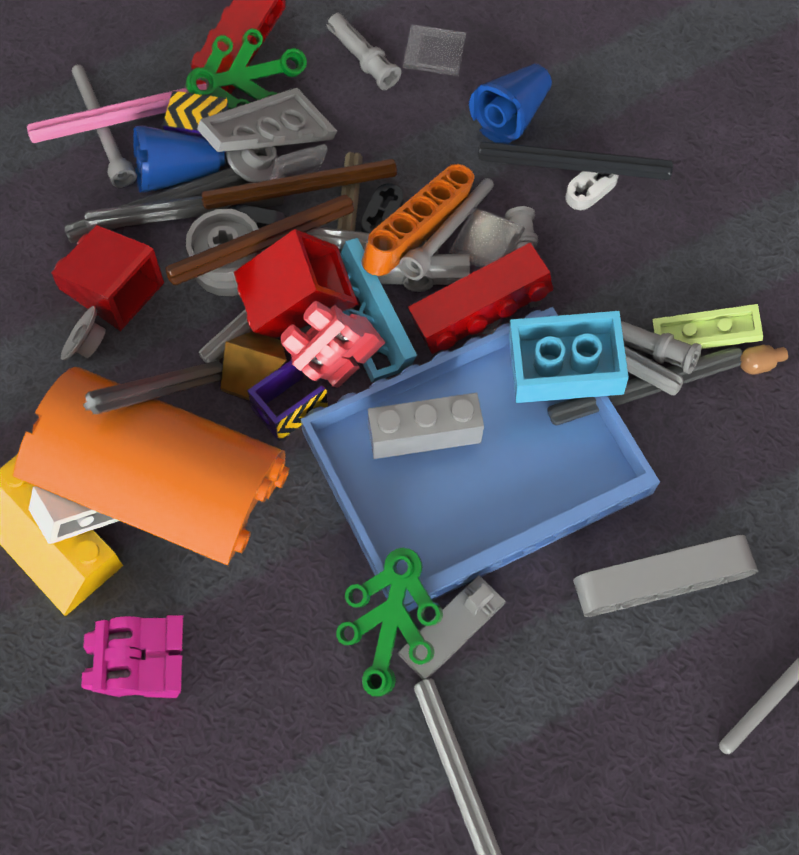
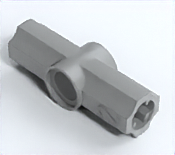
[377,246,470,292]

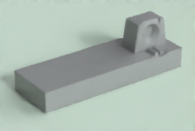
[398,575,505,680]

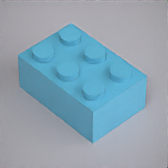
[509,311,629,403]

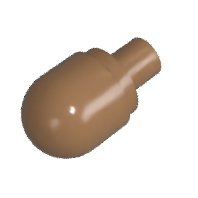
[740,344,788,375]

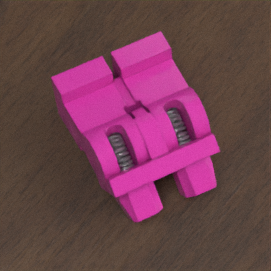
[81,615,183,698]

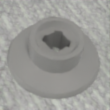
[226,146,281,183]
[61,306,106,360]

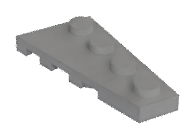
[197,88,337,152]

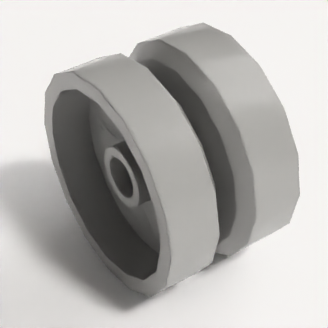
[186,209,264,296]

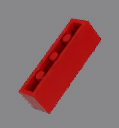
[191,0,286,94]
[408,242,553,354]

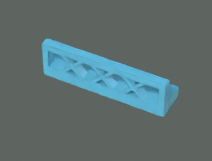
[340,238,417,382]

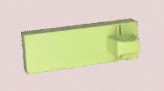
[653,304,763,349]

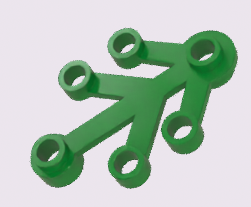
[186,29,307,109]
[336,548,443,697]

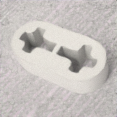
[565,171,619,210]

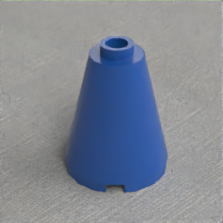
[469,64,552,144]
[133,125,225,193]

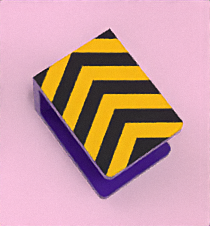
[163,91,228,154]
[247,360,328,441]

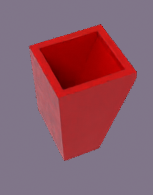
[51,225,164,331]
[234,229,358,338]

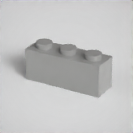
[368,393,484,459]

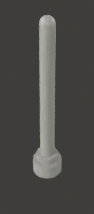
[72,65,137,188]
[399,178,494,280]
[719,657,799,754]

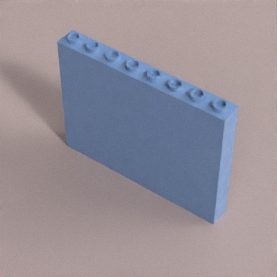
[300,307,660,612]

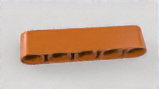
[361,164,474,276]

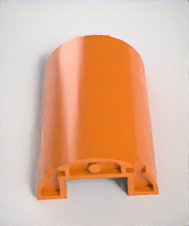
[13,367,290,565]

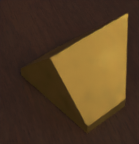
[221,332,287,400]

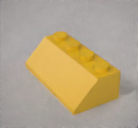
[0,454,123,617]

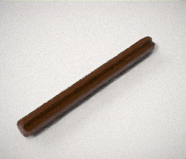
[201,159,397,210]
[165,194,354,285]

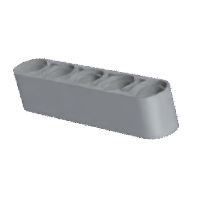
[573,535,758,617]

